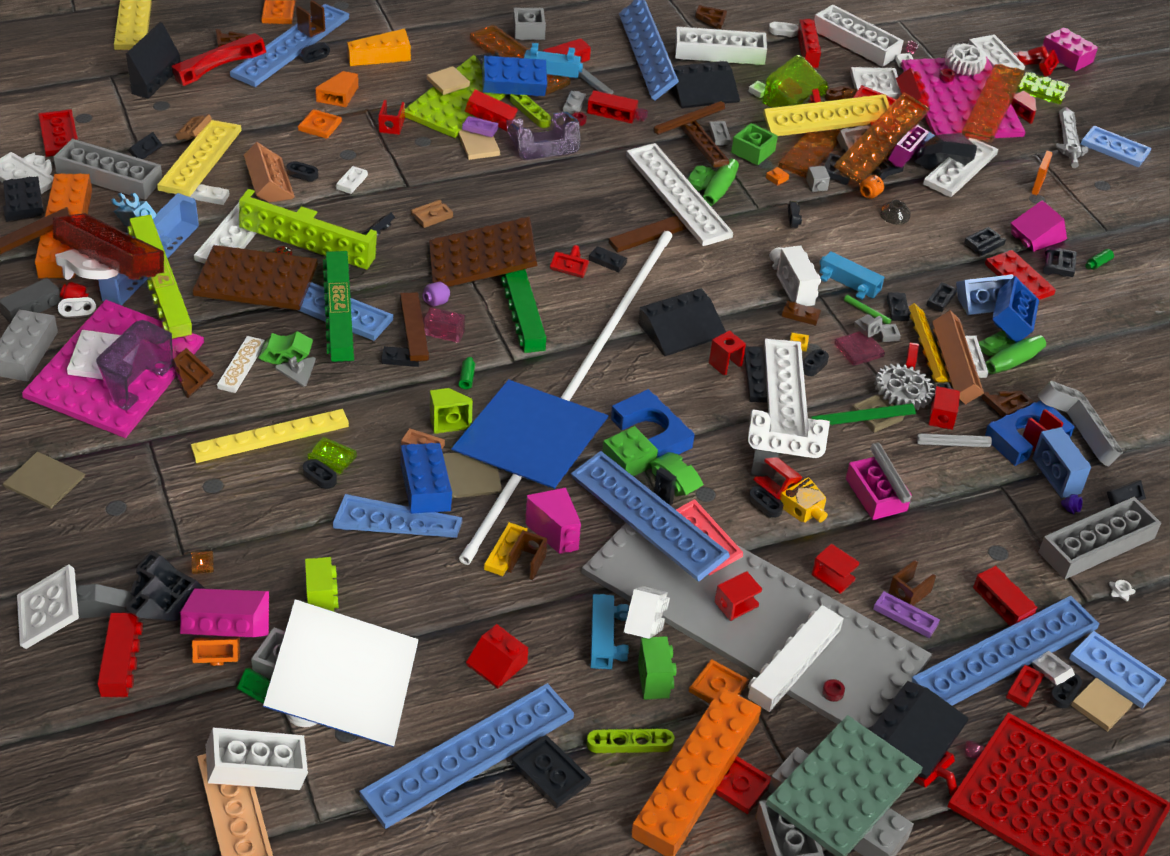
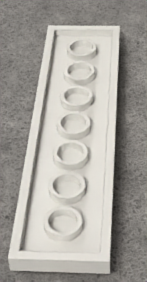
[764,339,809,437]

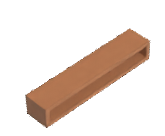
[932,310,984,405]

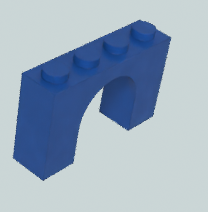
[611,389,695,458]
[985,401,1075,466]

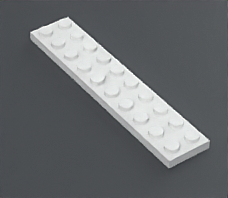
[626,143,733,246]

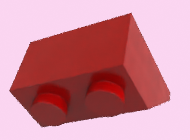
[466,624,528,689]

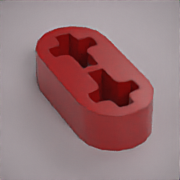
[905,342,919,370]

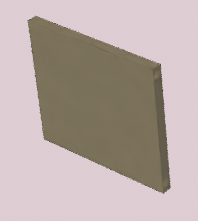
[3,452,85,509]
[443,452,502,499]

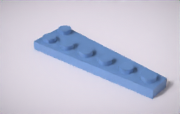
[333,494,462,538]

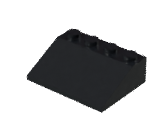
[126,22,181,99]
[671,61,740,109]
[638,288,726,356]
[870,681,968,779]

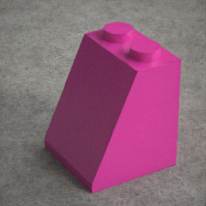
[1011,200,1067,252]
[525,488,581,554]

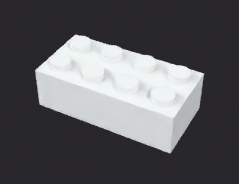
[624,586,670,639]
[206,728,308,790]

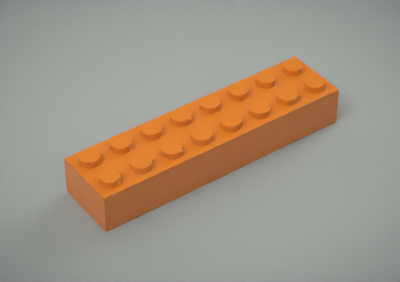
[35,173,92,278]
[631,687,761,856]

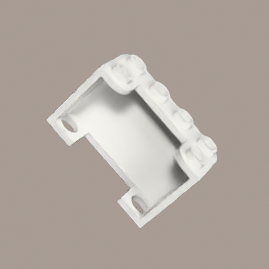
[748,410,830,458]

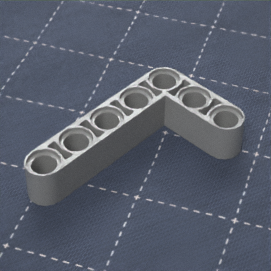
[1038,381,1123,466]

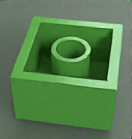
[731,123,778,165]
[602,426,658,476]
[638,637,676,700]

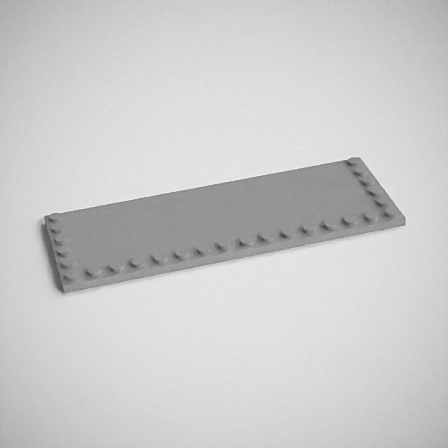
[581,523,932,730]

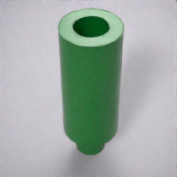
[1085,249,1114,270]
[459,357,475,390]

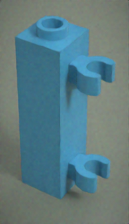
[524,43,583,78]
[111,193,157,226]
[819,251,884,299]
[590,594,629,669]

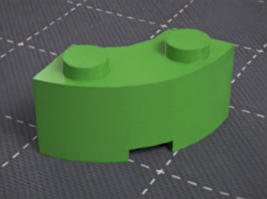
[259,331,313,365]
[650,452,704,496]

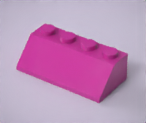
[180,588,269,637]

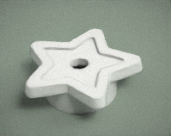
[1109,580,1136,601]

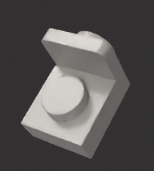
[854,314,882,338]

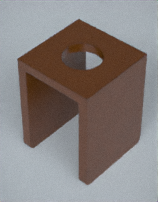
[296,0,325,38]
[508,530,547,580]
[888,560,936,606]

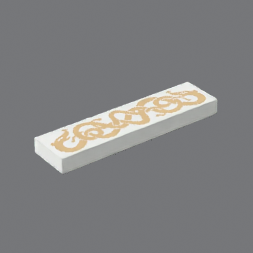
[217,336,265,393]

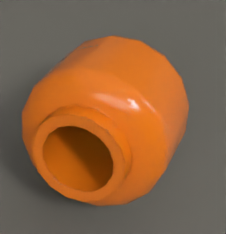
[860,175,884,199]

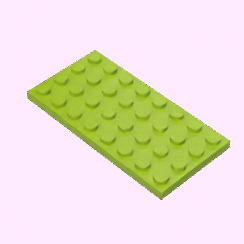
[405,55,507,138]

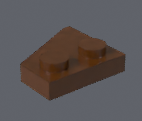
[695,5,727,30]
[216,29,248,47]
[172,348,214,398]
[981,391,1034,417]

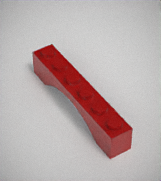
[171,33,266,86]

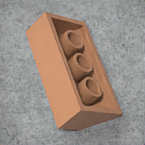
[244,142,295,202]

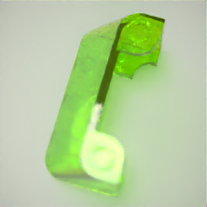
[763,55,829,108]

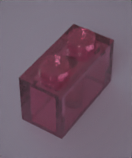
[424,307,465,343]

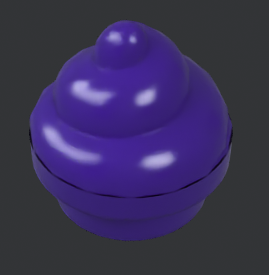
[1061,494,1083,514]

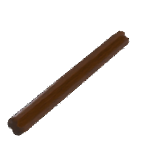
[654,101,726,135]

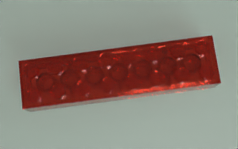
[53,213,164,280]

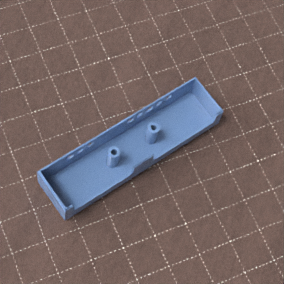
[98,193,199,306]

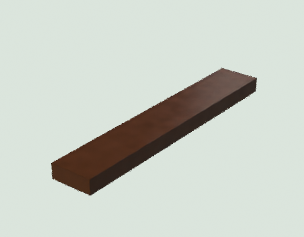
[680,121,729,167]
[0,207,72,254]
[608,215,688,253]
[400,293,429,361]

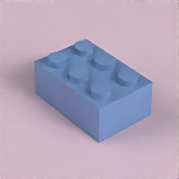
[1032,427,1091,498]

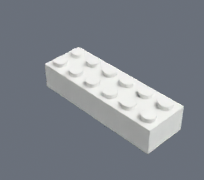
[814,5,904,67]
[675,27,767,65]

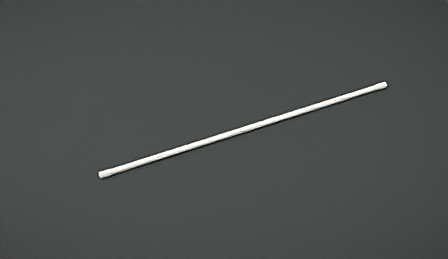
[459,231,672,565]

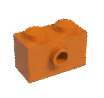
[192,637,240,666]

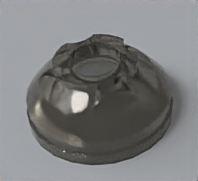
[880,200,911,225]

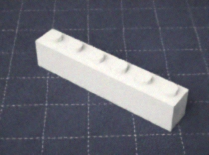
[748,605,844,712]

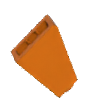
[316,71,358,107]

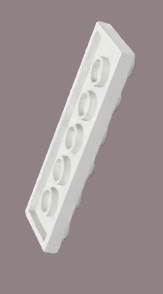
[923,137,998,197]
[194,203,257,264]

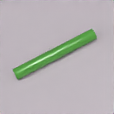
[844,295,891,324]

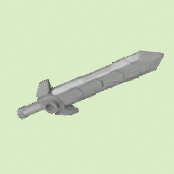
[1056,107,1088,168]

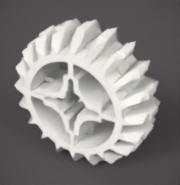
[945,43,986,76]

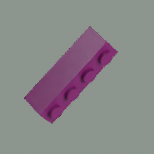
[888,124,929,168]

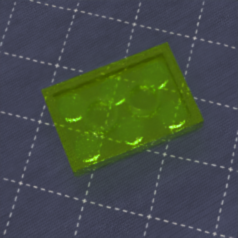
[1017,72,1069,104]

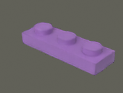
[873,592,940,638]

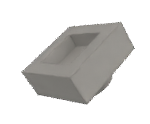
[879,324,901,342]

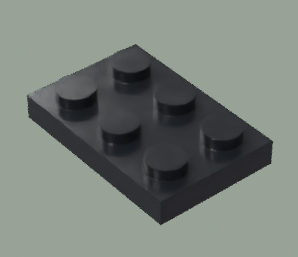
[3,176,44,218]
[511,735,591,809]

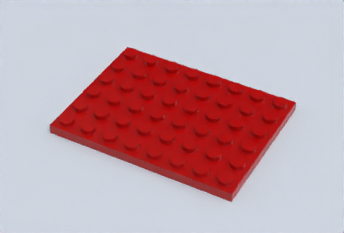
[947,712,1170,856]

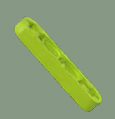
[510,94,551,128]
[587,729,675,753]

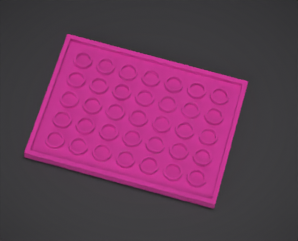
[901,56,1025,139]
[22,300,204,438]

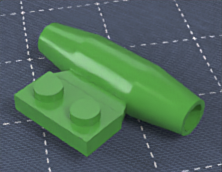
[687,159,739,206]
[978,331,1046,374]

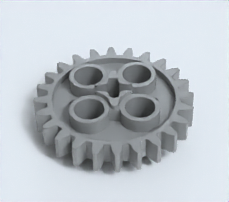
[874,363,935,410]

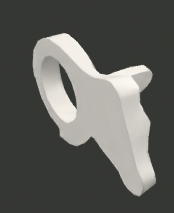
[55,246,121,280]

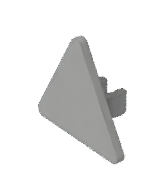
[275,356,316,387]

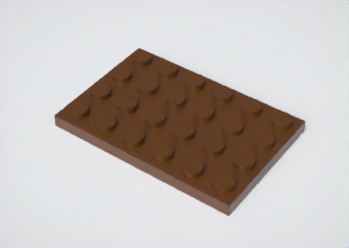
[429,216,538,287]
[193,245,318,310]

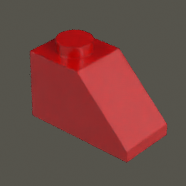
[1010,91,1036,124]

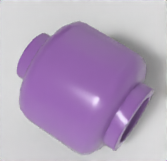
[422,282,450,307]

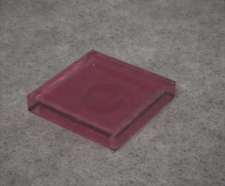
[835,332,885,366]

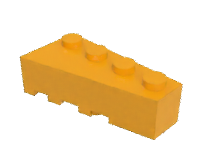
[347,28,411,66]

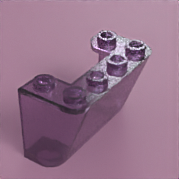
[506,112,581,160]
[96,320,173,411]

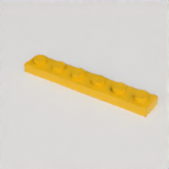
[909,303,949,382]

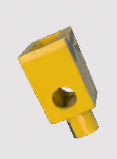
[780,477,828,523]

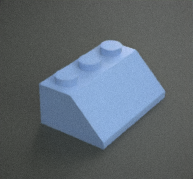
[956,275,1013,315]

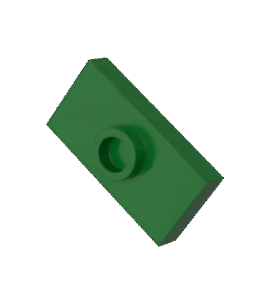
[237,668,271,704]

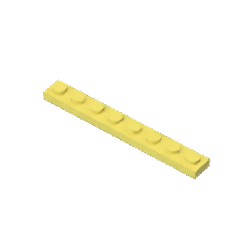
[191,409,349,463]

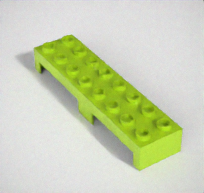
[239,189,377,270]

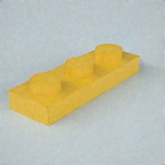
[484,522,528,576]

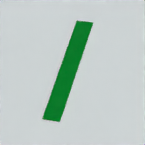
[811,403,916,425]

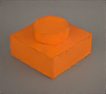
[766,167,789,186]

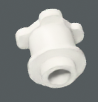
[769,247,781,270]

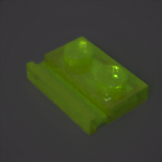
[308,437,357,474]

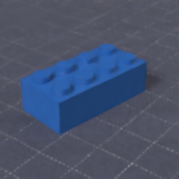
[482,56,547,96]
[992,276,1039,342]
[400,443,452,514]

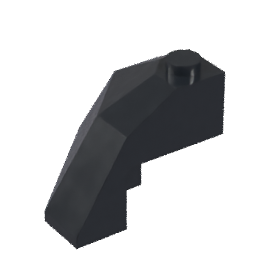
[914,133,977,170]
[126,550,205,621]

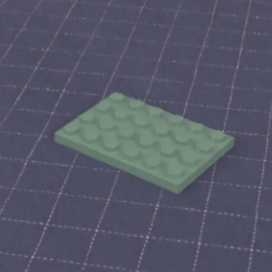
[766,715,923,856]

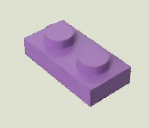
[462,116,498,137]

